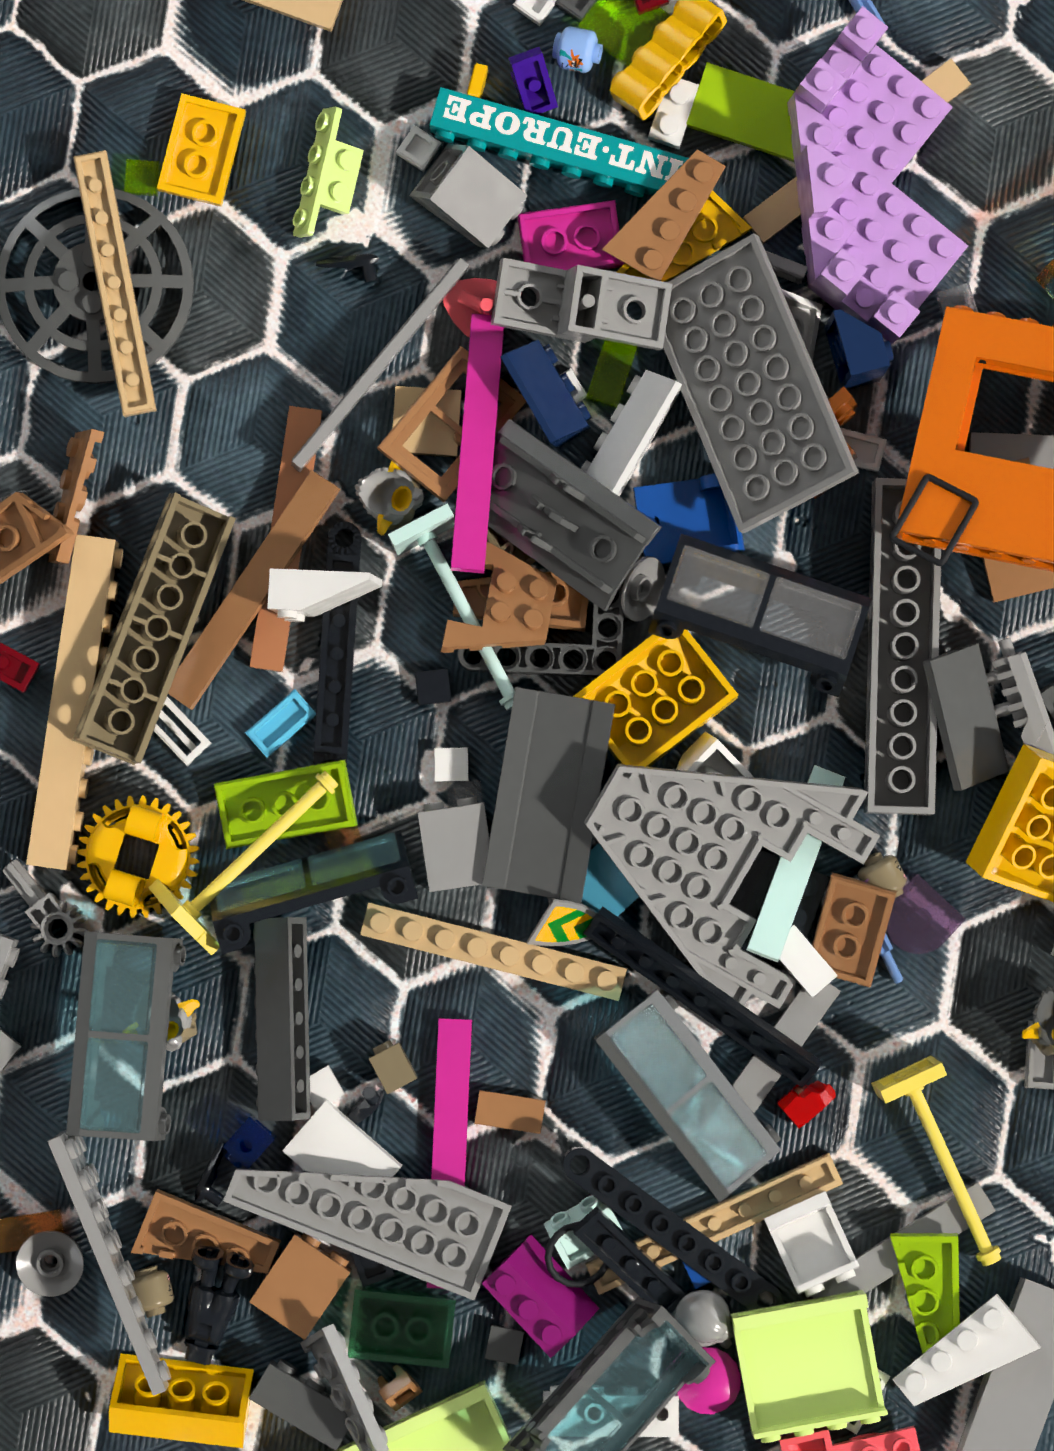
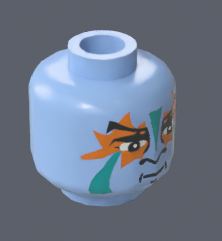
[552,26,603,73]

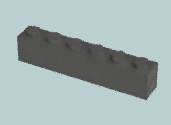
[253,917,311,1121]

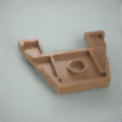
[441,542,557,653]

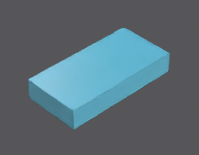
[245,689,316,758]

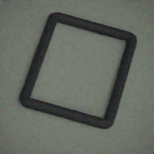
[889,474,979,566]

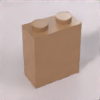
[249,1232,352,1340]

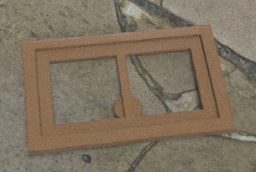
[377,346,526,503]

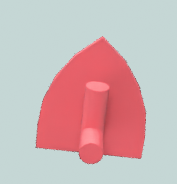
[443,278,522,338]

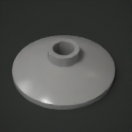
[621,556,665,622]
[16,1231,84,1297]

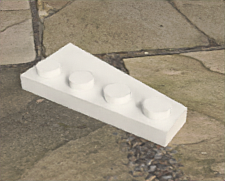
[892,1294,1041,1406]

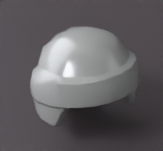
[674,1290,734,1349]

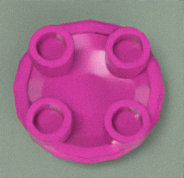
[677,1346,741,1414]

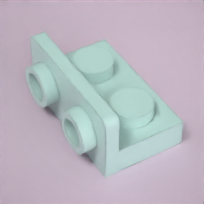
[544,1195,624,1269]

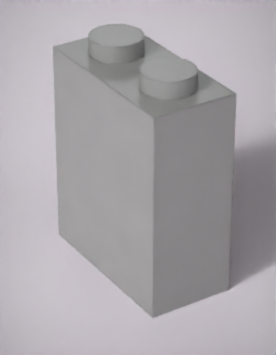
[418,797,490,892]

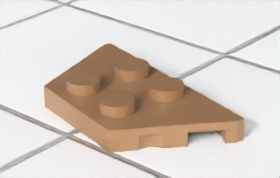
[0,492,74,584]

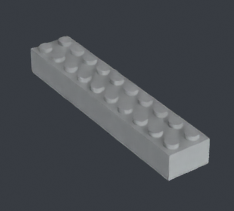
[864,478,941,816]

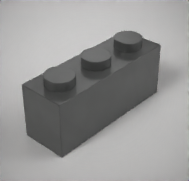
[249,1359,348,1451]

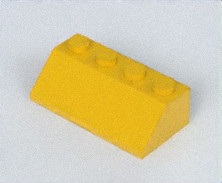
[109,1353,254,1448]

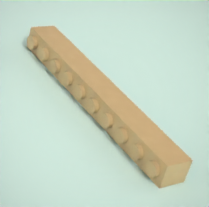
[26,534,123,871]

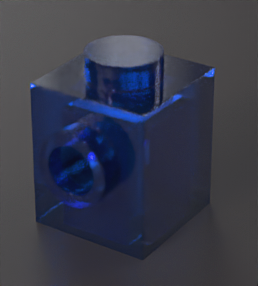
[223,1115,277,1169]

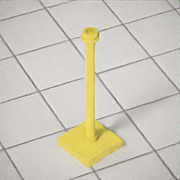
[148,771,339,956]
[871,1055,1001,1266]

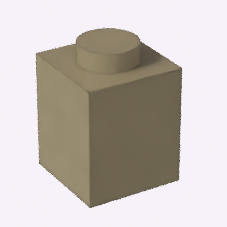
[369,1040,418,1094]

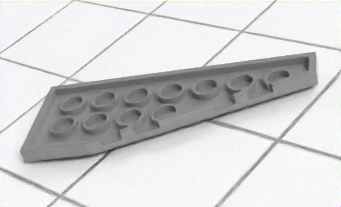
[47,1129,171,1396]
[223,1169,512,1300]

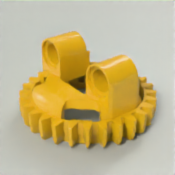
[77,795,200,918]

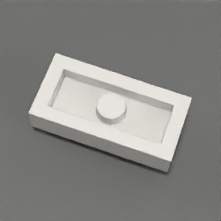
[648,79,699,150]

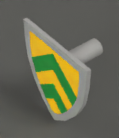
[527,897,597,946]

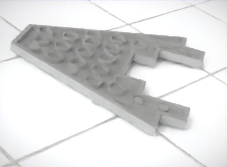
[584,764,880,1009]

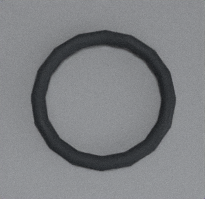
[544,1221,609,1288]

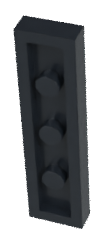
[572,1206,687,1314]

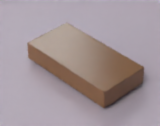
[474,1090,546,1134]

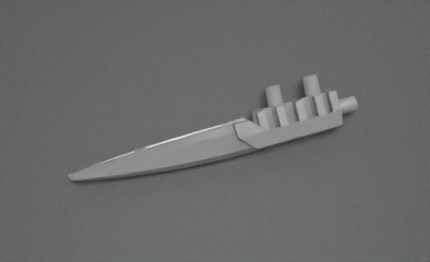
[986,637,1054,755]

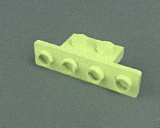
[293,107,364,238]

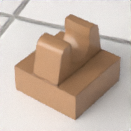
[378,1365,423,1411]

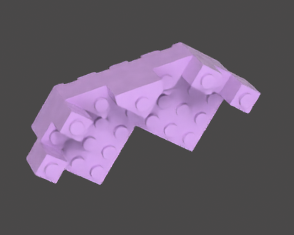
[787,6,968,344]

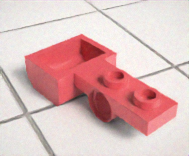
[779,1426,920,1451]

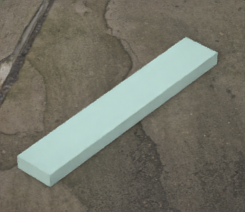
[746,765,845,962]

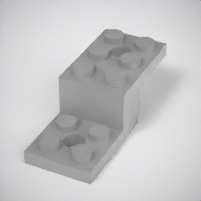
[490,258,672,350]

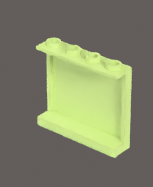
[730,1290,888,1443]

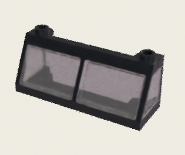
[648,534,872,697]

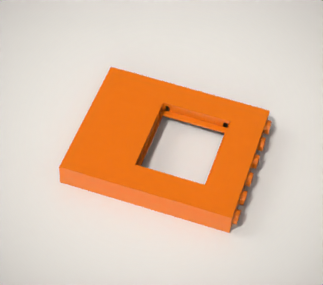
[896,305,1054,572]

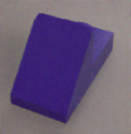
[508,47,558,115]

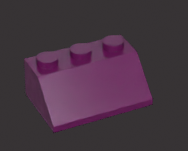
[482,1234,599,1358]

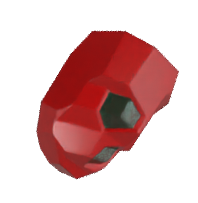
[776,1080,836,1129]

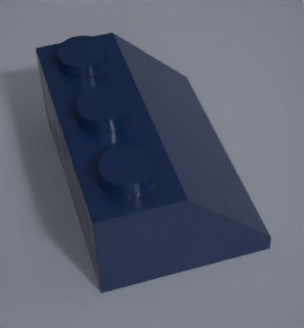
[824,309,894,390]
[500,340,592,448]

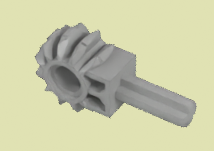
[3,859,88,957]

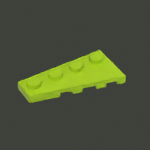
[890,1233,960,1353]

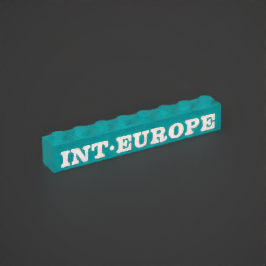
[430,87,689,197]

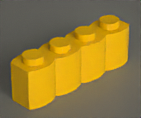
[609,0,727,121]

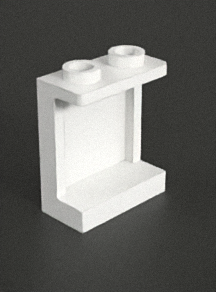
[764,1191,859,1298]

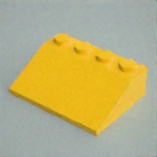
[573,629,738,767]
[966,744,1054,902]

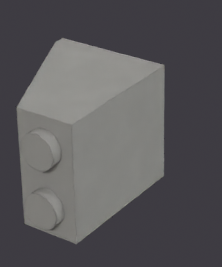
[409,143,528,248]

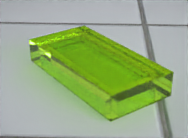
[586,340,638,408]

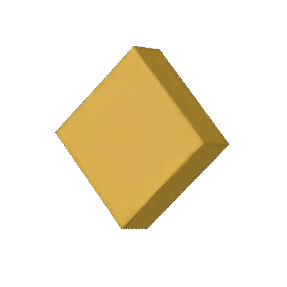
[467,63,488,98]

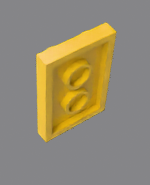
[157,93,246,207]

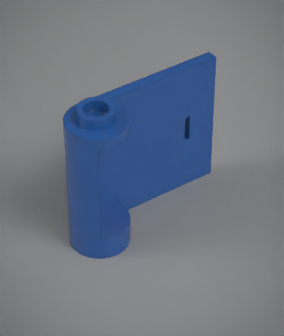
[633,473,745,564]

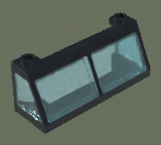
[210,830,419,954]

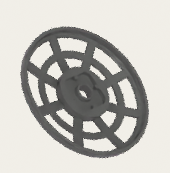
[0,188,194,384]

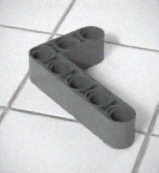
[458,585,624,678]

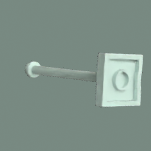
[388,503,515,710]

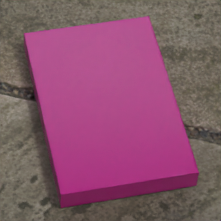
[517,200,624,270]

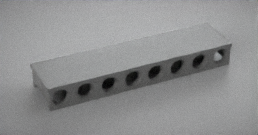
[956,1277,1054,1451]

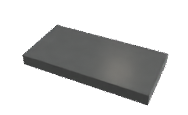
[923,643,1009,791]

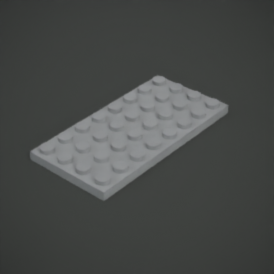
[663,233,859,533]

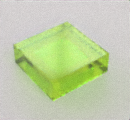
[124,159,160,196]

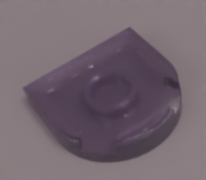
[886,874,966,954]

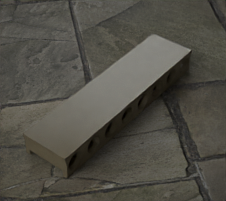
[72,493,236,765]

